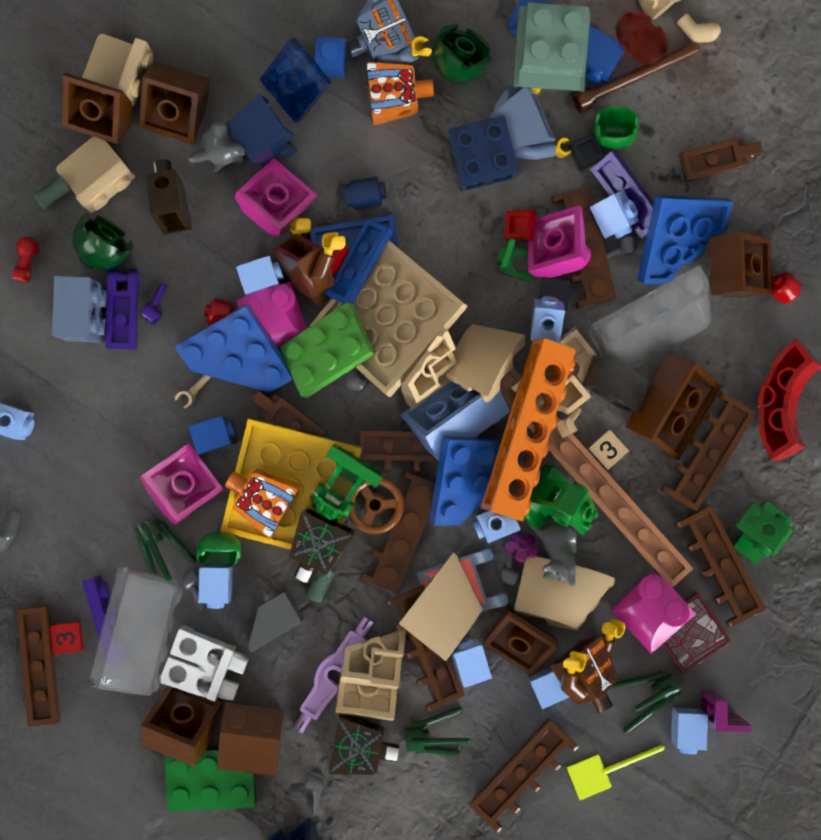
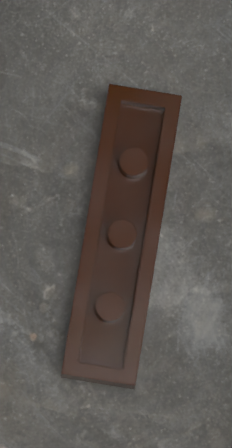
[16,605,60,727]

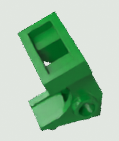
[311,443,384,522]
[523,465,599,536]
[732,501,793,565]

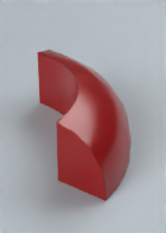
[757,338,821,461]

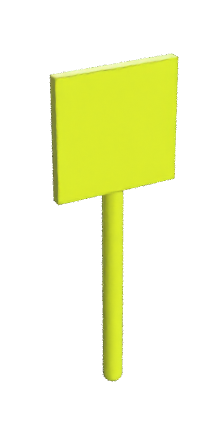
[566,745,665,800]

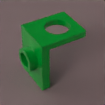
[496,238,533,282]

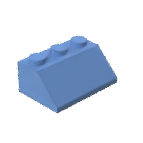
[400,381,510,461]

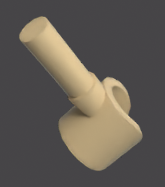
[175,375,211,408]
[556,407,581,438]

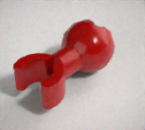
[12,237,39,283]

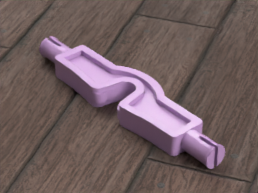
[293,616,374,733]

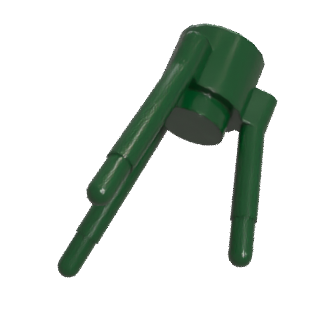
[135,518,196,582]
[611,671,681,733]
[405,707,471,756]

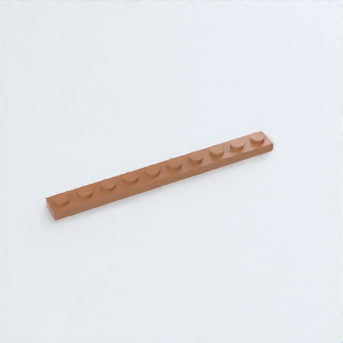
[500,368,694,588]

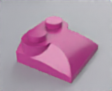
[235,158,317,236]
[528,205,591,278]
[236,282,307,349]
[140,443,224,524]
[611,571,695,654]

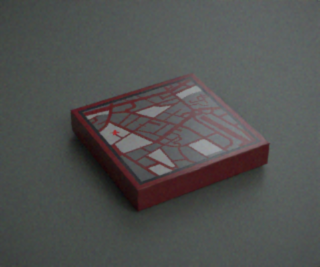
[663,592,732,674]

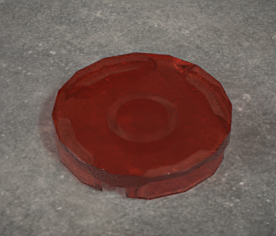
[615,11,668,64]

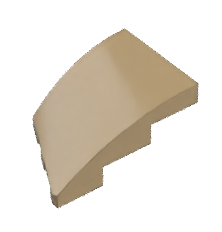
[446,324,525,402]
[401,327,457,409]
[510,327,611,415]
[399,552,483,661]
[514,556,615,631]
[335,629,406,721]

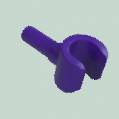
[142,283,167,325]

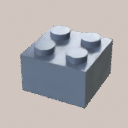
[52,276,107,343]

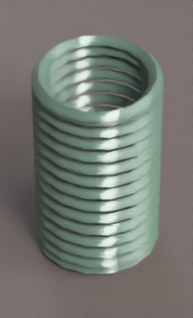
[34,176,71,210]
[305,569,335,603]

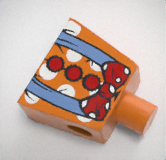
[367,62,434,125]
[225,469,301,538]

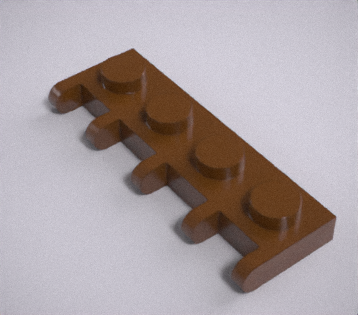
[551,187,616,308]
[661,391,757,512]
[359,431,437,473]
[360,471,435,594]
[675,505,766,628]
[386,586,465,712]
[469,718,579,833]

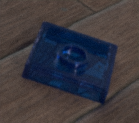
[259,38,332,123]

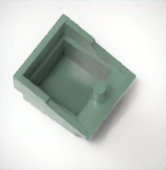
[513,2,591,92]

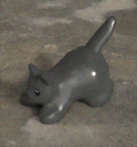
[188,120,245,173]
[525,522,577,586]

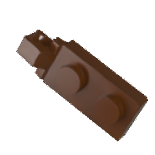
[678,138,763,182]
[252,390,328,437]

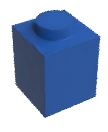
[314,37,347,78]
[189,416,237,455]

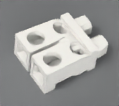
[159,625,249,701]

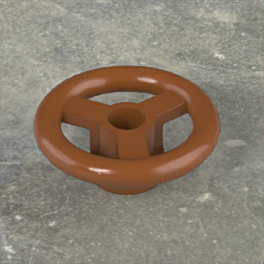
[348,477,404,534]

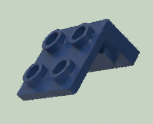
[448,115,519,192]

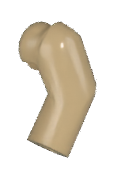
[677,13,721,43]

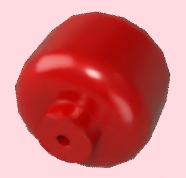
[771,272,801,304]
[203,299,234,325]

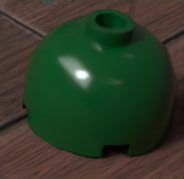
[432,24,491,83]
[72,213,133,269]

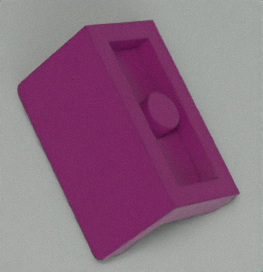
[701,690,751,732]

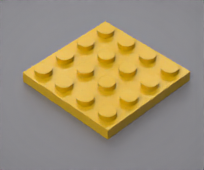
[221,418,362,550]

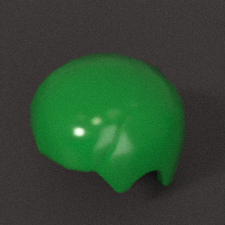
[594,106,639,150]
[196,531,242,566]

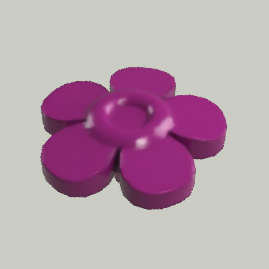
[505,532,539,562]

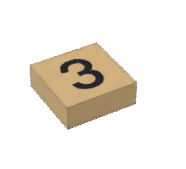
[587,429,629,470]

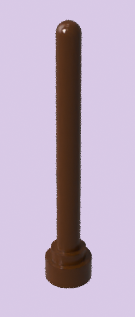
[572,42,700,113]

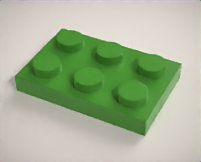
[280,302,376,398]

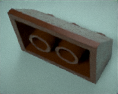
[625,352,721,461]

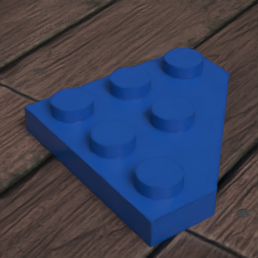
[637,195,734,284]
[175,303,293,393]
[429,436,522,525]

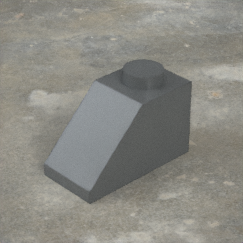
[248,588,304,652]

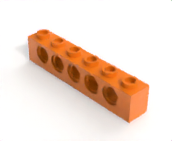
[481,338,576,522]

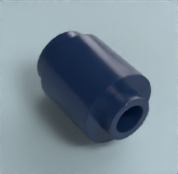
[343,176,387,209]

